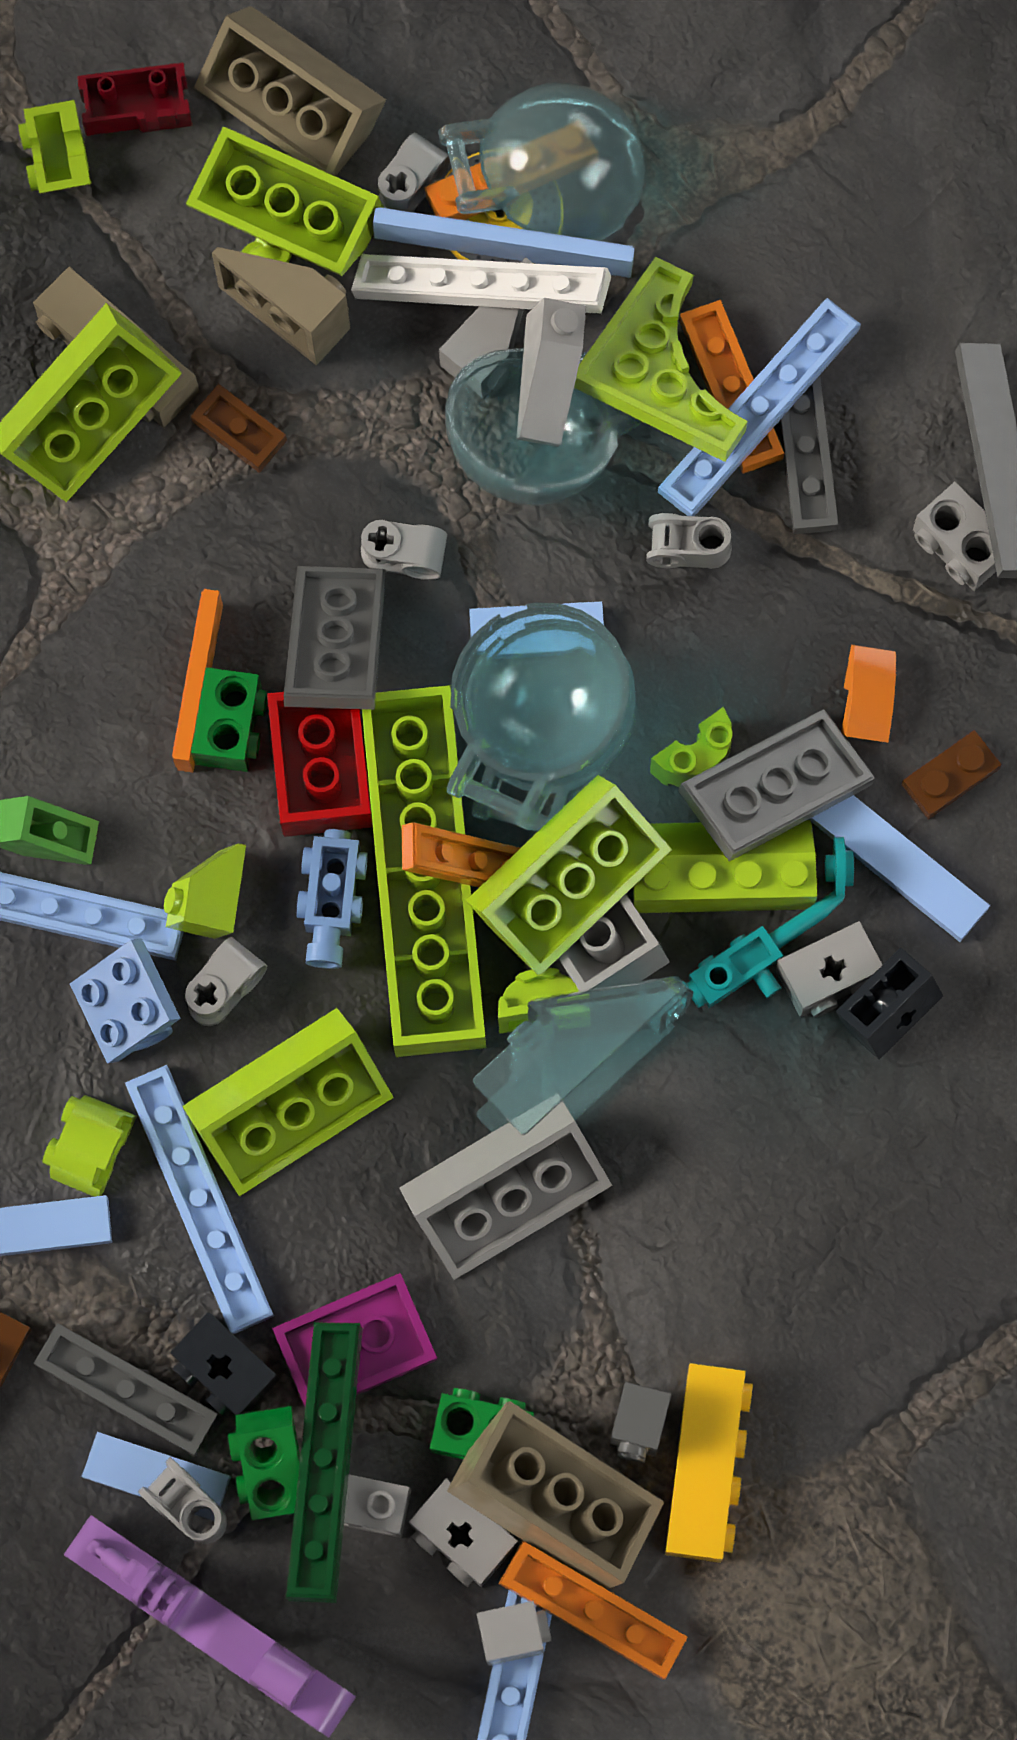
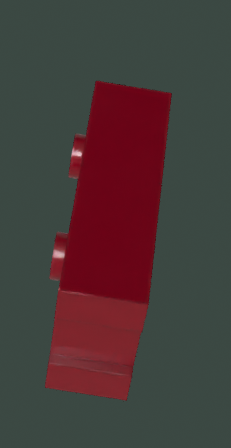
[77,62,192,136]

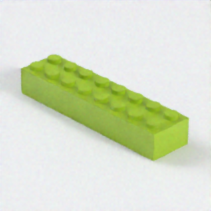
[362,685,486,1057]

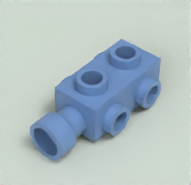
[297,829,368,969]

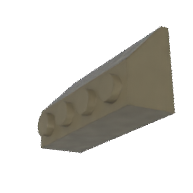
[194,6,386,177]
[447,1401,664,1589]

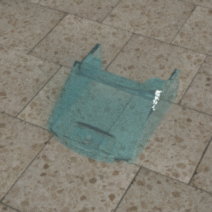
[473,976,693,1135]

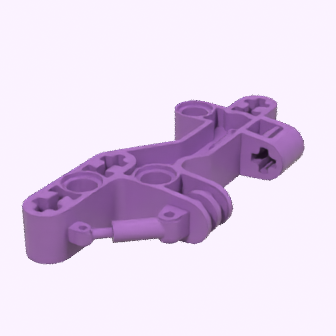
[64,1515,356,1738]

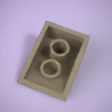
[212,247,351,366]

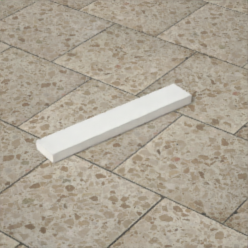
[351,254,611,313]

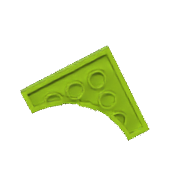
[574,257,748,462]

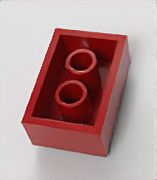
[267,692,373,837]

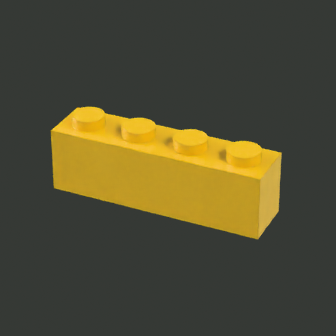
[665,1363,753,1563]

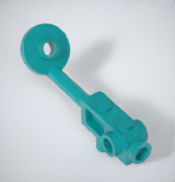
[684,837,854,1008]

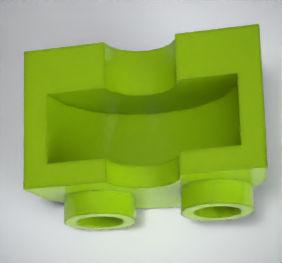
[18,100,91,194]
[650,707,732,787]
[498,968,589,1034]
[42,1095,137,1197]

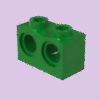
[191,667,268,772]
[430,1388,534,1460]
[228,1406,300,1520]

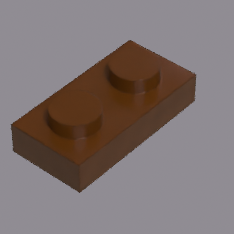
[191,384,287,473]
[902,730,1002,820]

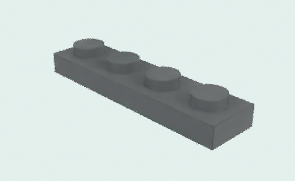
[780,375,838,535]
[34,1323,219,1457]

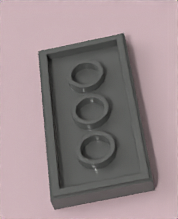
[284,566,386,710]
[678,709,875,862]

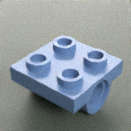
[70,939,180,1063]

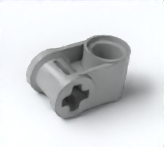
[378,133,451,212]
[646,513,732,569]
[361,520,447,580]
[185,937,268,1026]
[138,1457,227,1544]

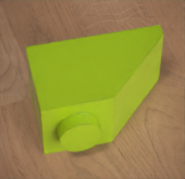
[164,843,246,939]

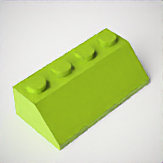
[186,126,384,276]
[0,303,182,502]
[466,775,672,976]
[633,820,817,913]
[182,1008,394,1196]

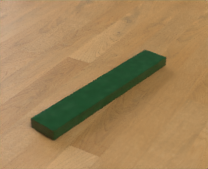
[286,1322,363,1603]

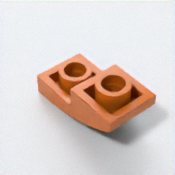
[841,644,896,743]

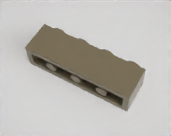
[33,267,200,428]

